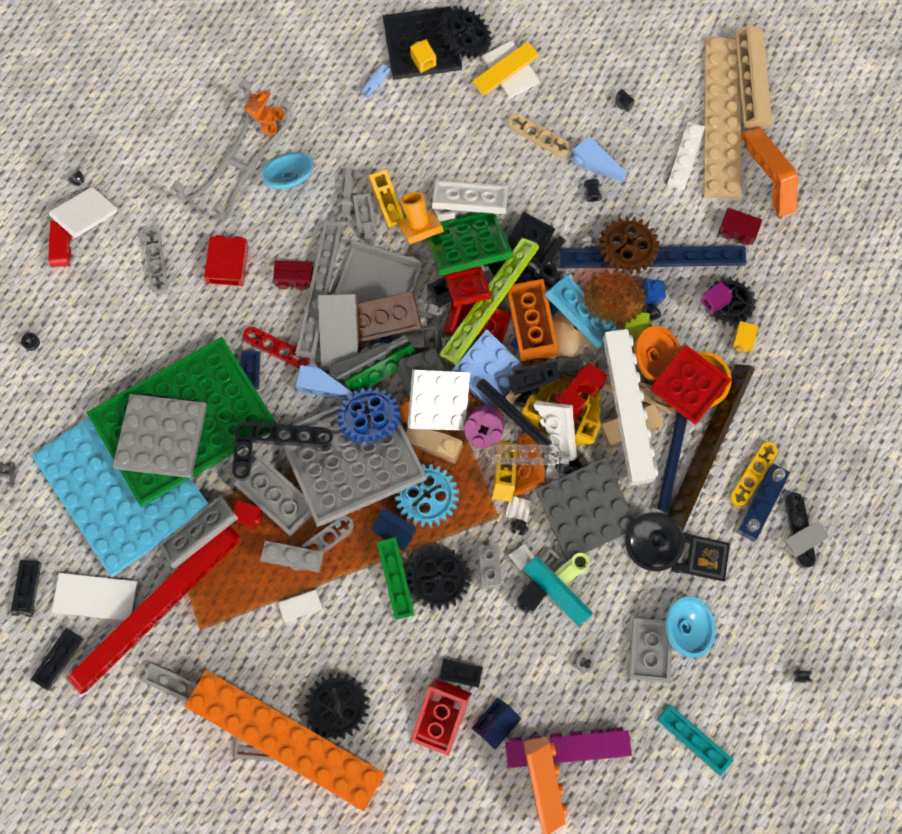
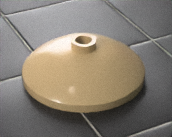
[552,310,597,358]

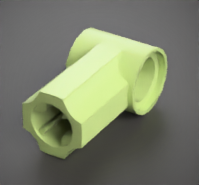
[554,553,590,585]

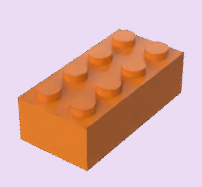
[507,279,558,363]

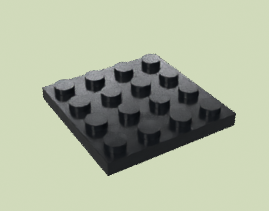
[382,6,462,80]

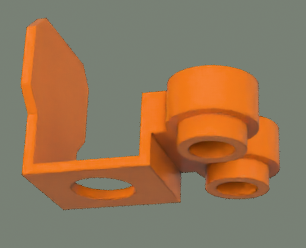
[243,90,285,135]

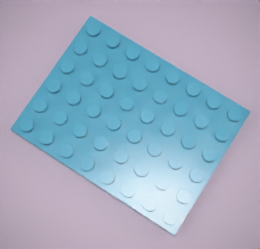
[31,417,208,577]

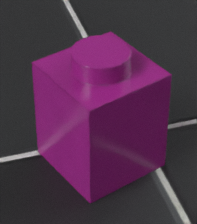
[700,282,733,315]

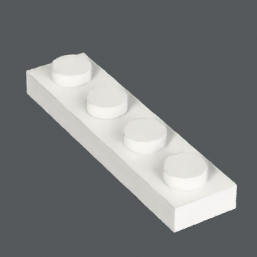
[667,122,705,190]

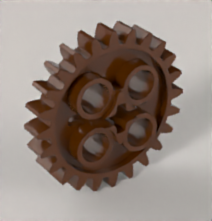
[599,216,660,274]

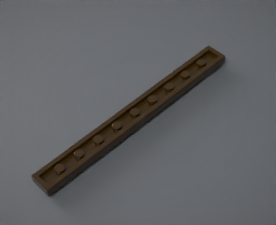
[668,364,755,531]

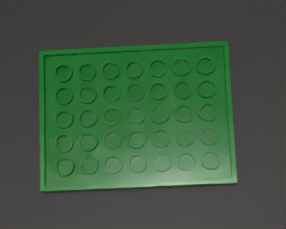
[86,337,277,507]

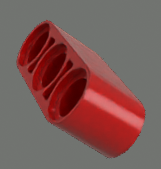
[48,218,72,267]

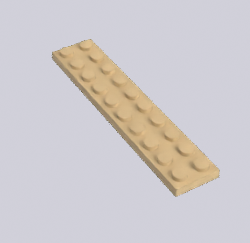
[704,36,741,200]

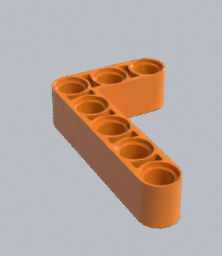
[741,127,798,217]

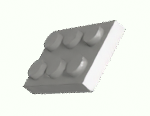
[629,618,672,683]

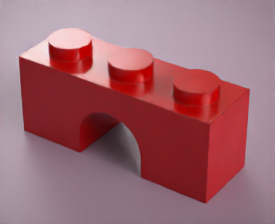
[554,363,608,420]

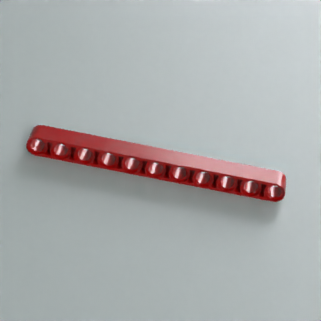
[67,525,241,694]

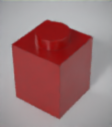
[233,500,264,530]

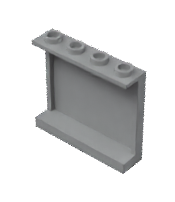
[332,240,423,303]

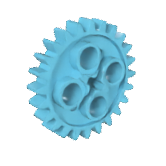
[395,464,459,528]

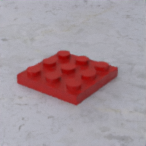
[650,345,732,425]

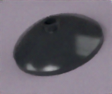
[625,512,685,571]

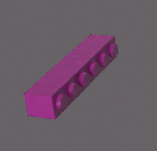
[505,727,632,768]

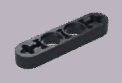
[785,492,816,568]

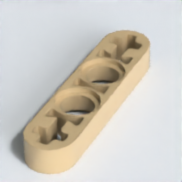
[508,114,570,157]

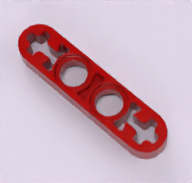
[243,327,310,369]

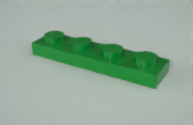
[344,342,417,396]
[376,537,415,620]

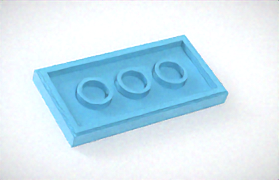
[545,274,619,349]

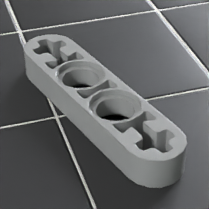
[143,226,168,294]
[290,516,354,571]

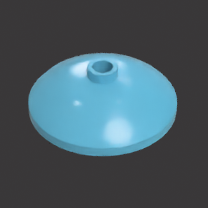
[261,152,314,189]
[665,596,716,658]

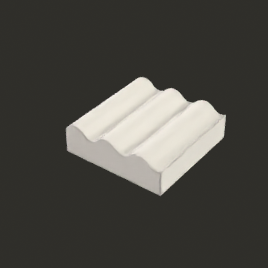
[505,496,532,522]

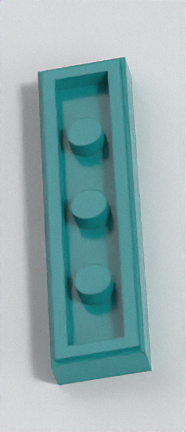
[522,555,593,626]
[657,704,734,776]

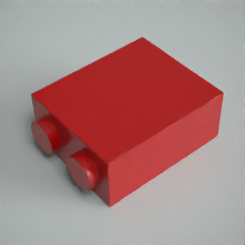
[204,235,249,286]

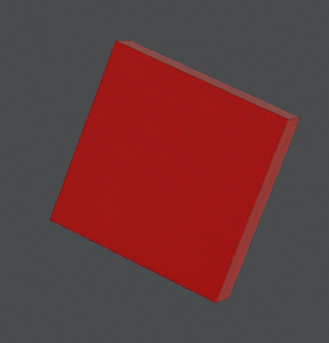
[445,266,491,307]

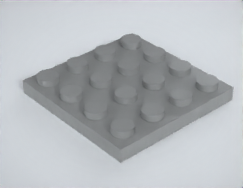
[113,394,207,478]

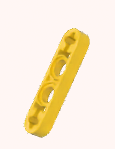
[730,442,778,507]

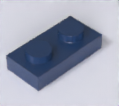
[240,351,261,390]

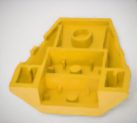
[522,374,601,446]

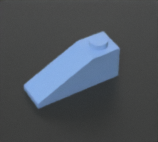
[572,136,627,182]
[296,364,354,401]

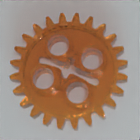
[583,269,646,326]

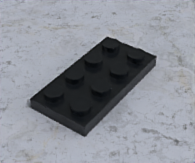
[491,211,556,284]

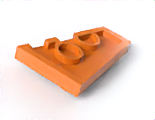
[513,433,547,496]

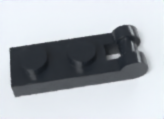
[507,361,563,396]
[11,560,42,617]

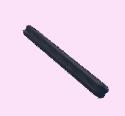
[657,412,687,512]

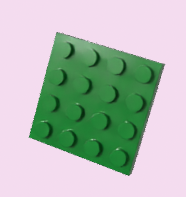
[426,212,513,276]

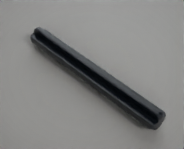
[476,378,552,450]

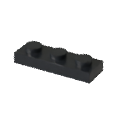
[30,628,84,691]

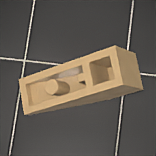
[406,428,463,464]

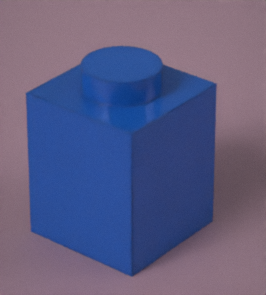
[638,279,666,306]

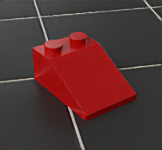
[442,302,511,344]
[411,678,472,756]

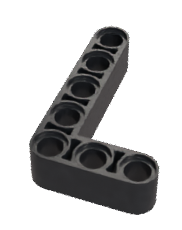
[232,422,333,481]

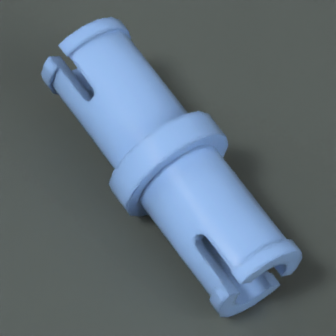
[360,64,391,98]

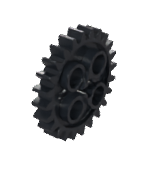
[437,5,492,59]
[407,546,471,611]
[304,672,371,740]

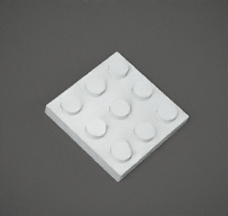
[408,369,470,430]

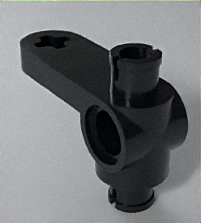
[527,235,565,288]

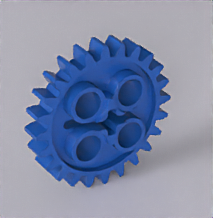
[337,387,401,445]

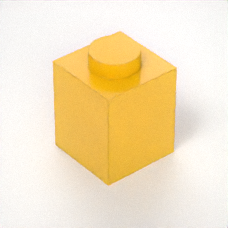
[410,40,436,73]
[732,321,758,353]

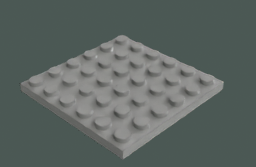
[279,387,427,527]

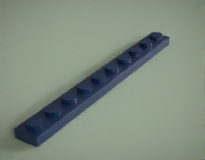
[560,246,747,269]

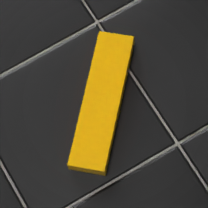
[473,42,539,96]

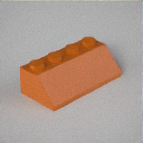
[523,736,568,834]

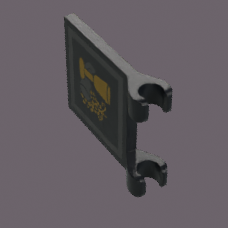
[672,532,730,582]

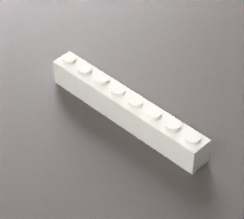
[603,329,658,486]

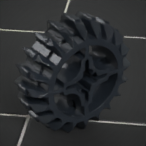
[706,276,756,327]

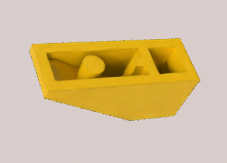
[367,169,405,227]
[492,441,517,502]

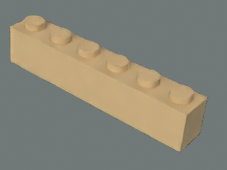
[736,24,772,130]

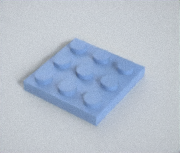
[450,330,525,408]

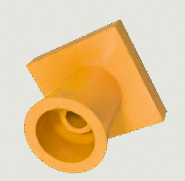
[397,191,444,245]

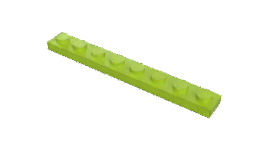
[439,238,539,366]

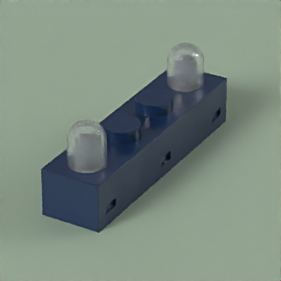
[737,464,790,542]

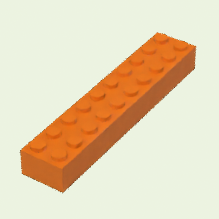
[184,670,385,811]

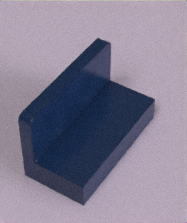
[372,507,417,551]
[471,698,521,749]

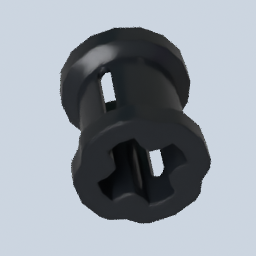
[583,179,602,202]

